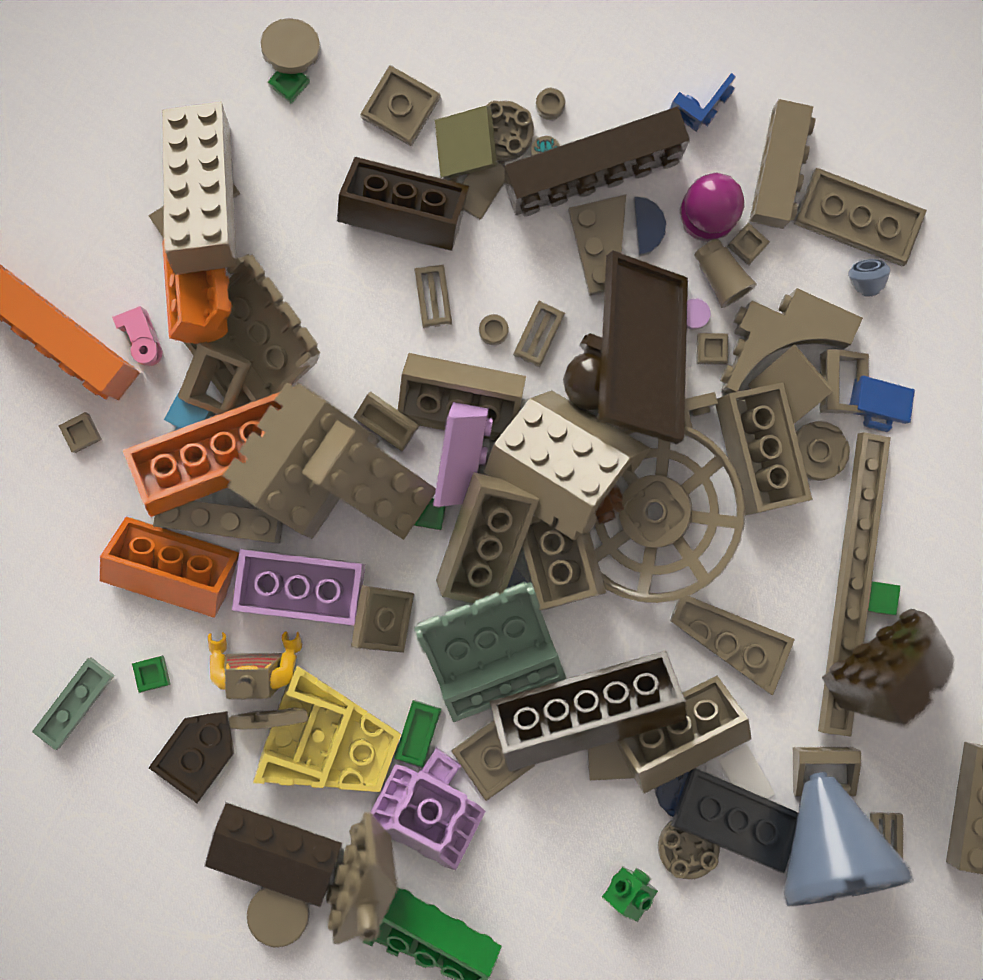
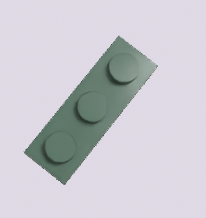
[32,657,115,750]

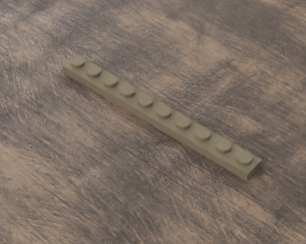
[818,432,891,737]

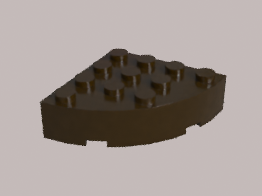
[821,609,954,727]

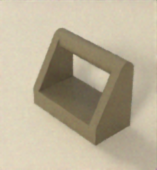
[178,341,252,414]
[820,349,869,414]
[793,747,861,796]

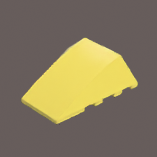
[253,665,401,792]

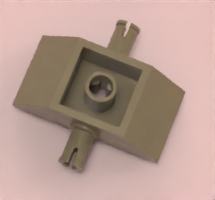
[326,812,398,944]

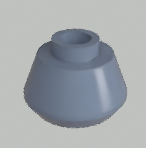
[848,259,891,296]

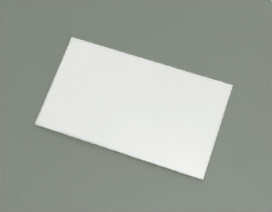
[718,744,775,799]

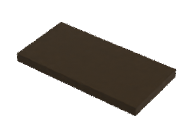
[598,250,688,444]

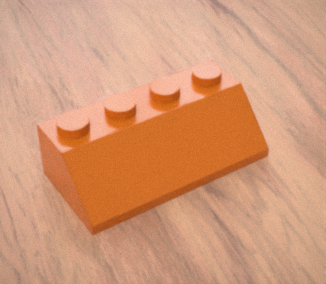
[99,517,240,618]

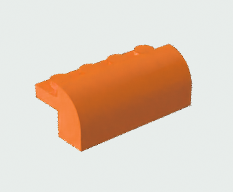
[162,240,232,344]

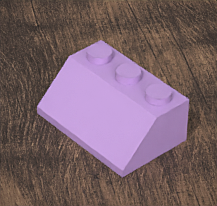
[433,402,493,507]

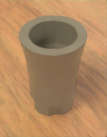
[694,239,757,308]

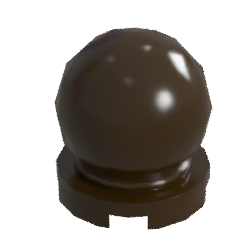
[563,333,602,411]

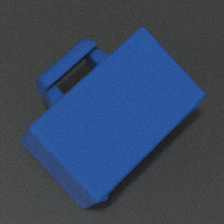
[849,375,915,432]

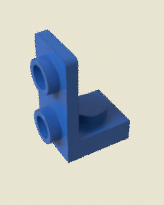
[670,73,736,132]

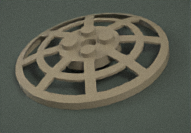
[595,425,745,603]

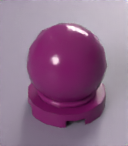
[679,173,745,242]

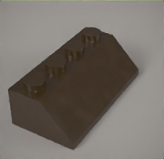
[337,157,469,251]
[204,802,342,907]

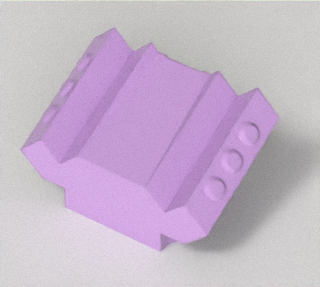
[370,764,486,870]

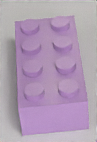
[232,549,366,625]

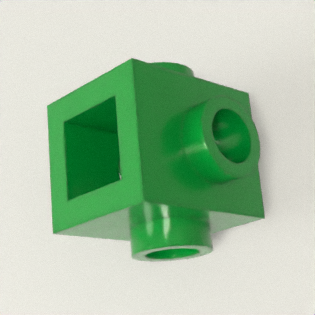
[602,866,658,922]

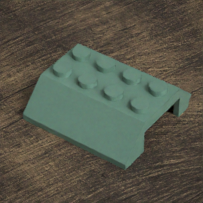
[414,582,567,723]

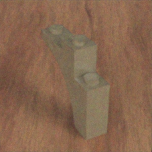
[720,288,863,394]

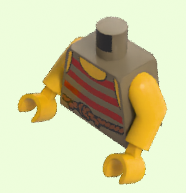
[208,631,302,700]

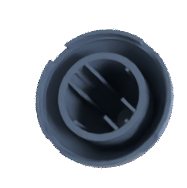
[784,772,913,906]

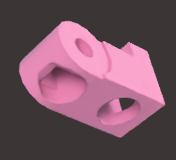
[112,306,163,366]

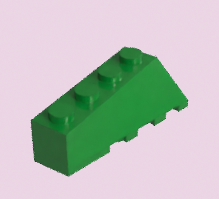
[362,888,502,980]

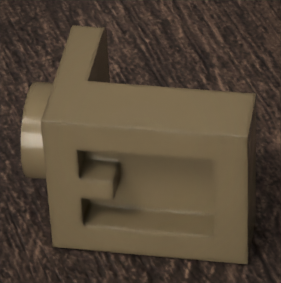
[684,392,718,428]

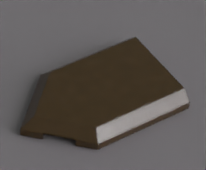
[148,711,234,804]

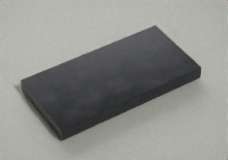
[670,768,799,873]

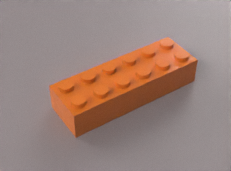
[0,264,141,400]
[123,386,295,517]

